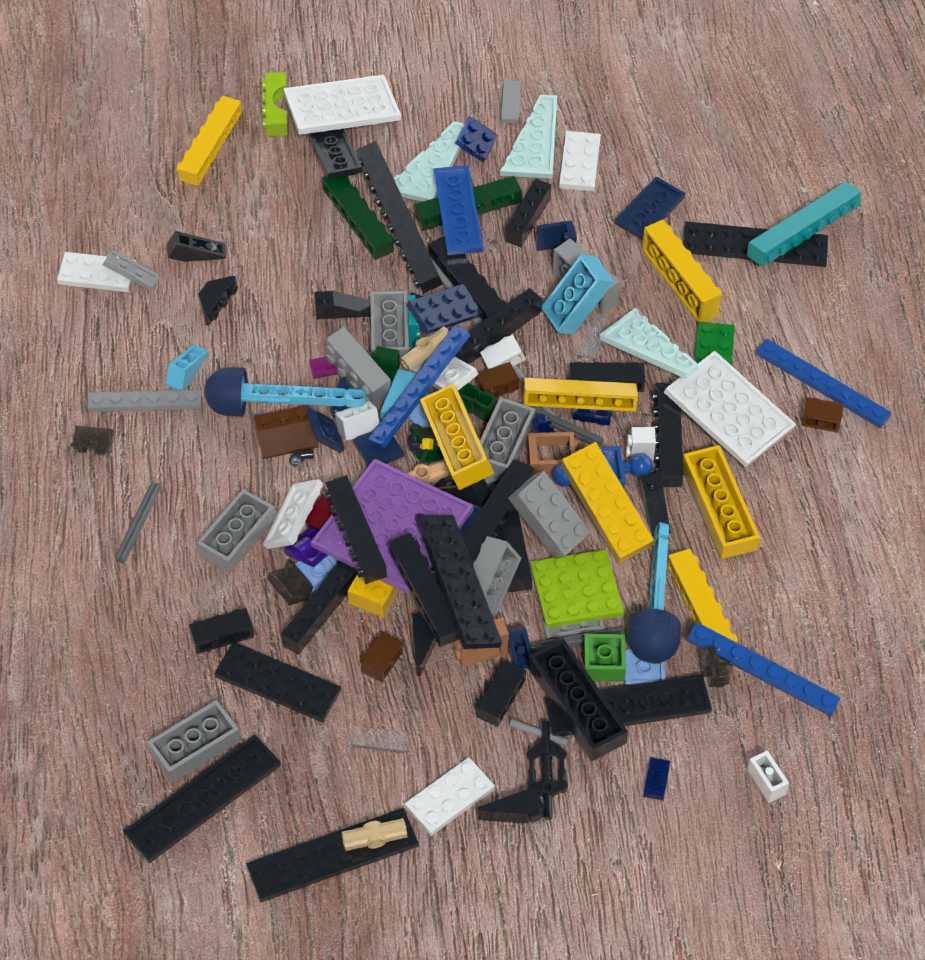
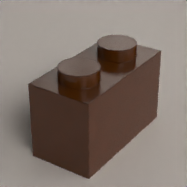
[476,362,519,398]
[801,397,844,433]
[360,632,403,682]

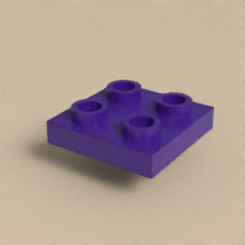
[284,527,328,567]

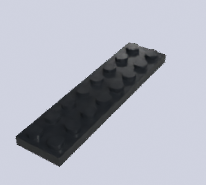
[683,221,828,267]
[416,515,502,649]
[544,674,712,736]
[123,735,281,863]
[246,808,419,903]

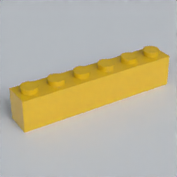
[176,95,242,186]
[523,378,638,412]
[667,549,738,661]

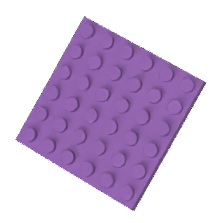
[311,458,474,596]

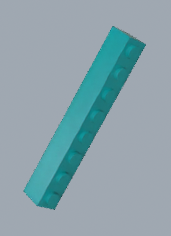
[747,182,862,267]

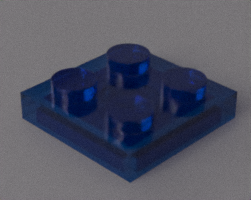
[454,116,498,162]

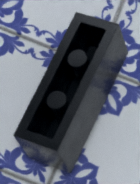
[189,608,254,654]
[475,661,526,727]

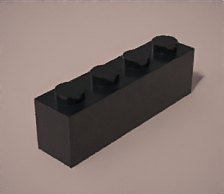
[505,179,552,248]
[569,362,645,392]

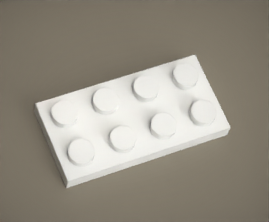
[559,131,601,191]
[57,252,136,292]
[410,356,478,390]
[262,479,323,549]
[405,757,495,836]

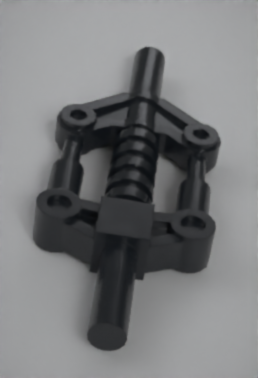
[526,721,568,820]

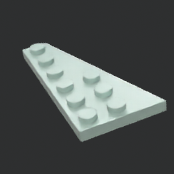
[500,95,557,179]
[394,121,471,202]
[600,308,698,379]

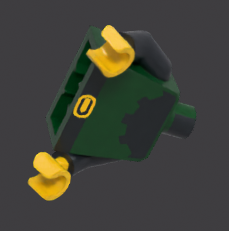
[408,424,444,463]

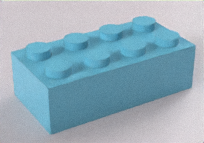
[542,254,614,334]

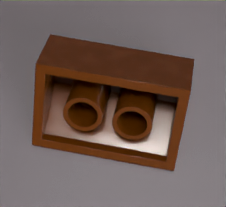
[254,405,319,459]

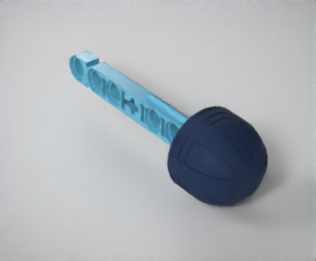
[204,367,366,417]
[628,522,681,664]

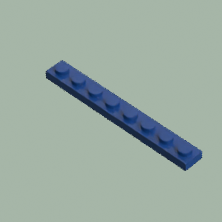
[368,326,470,449]
[756,339,891,428]
[687,622,841,717]

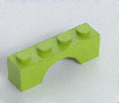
[262,72,288,136]

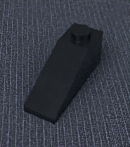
[167,231,226,262]
[315,291,371,320]
[639,473,671,536]
[434,478,491,507]
[412,614,437,676]
[477,787,545,824]

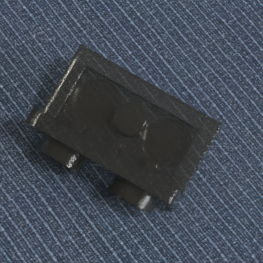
[71,425,114,455]
[267,560,313,606]
[701,646,732,688]

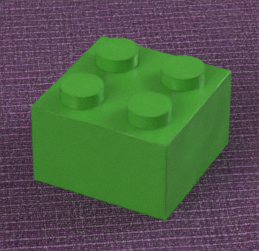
[584,634,626,681]

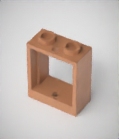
[528,432,578,475]
[454,618,509,667]

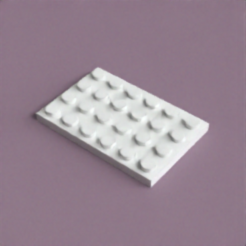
[283,75,401,135]
[664,351,796,468]

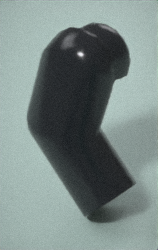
[289,450,314,467]

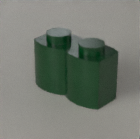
[371,346,400,382]
[459,384,497,422]

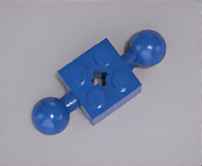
[553,446,653,489]

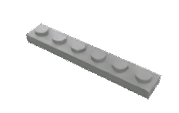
[88,390,202,412]

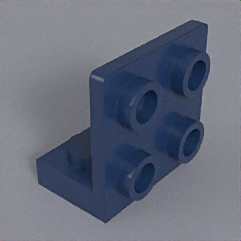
[536,220,577,251]

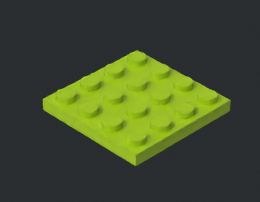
[530,549,624,629]

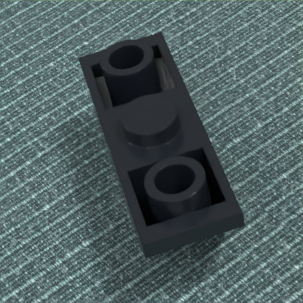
[198,276,238,326]

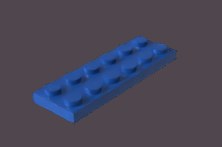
[433,165,483,255]

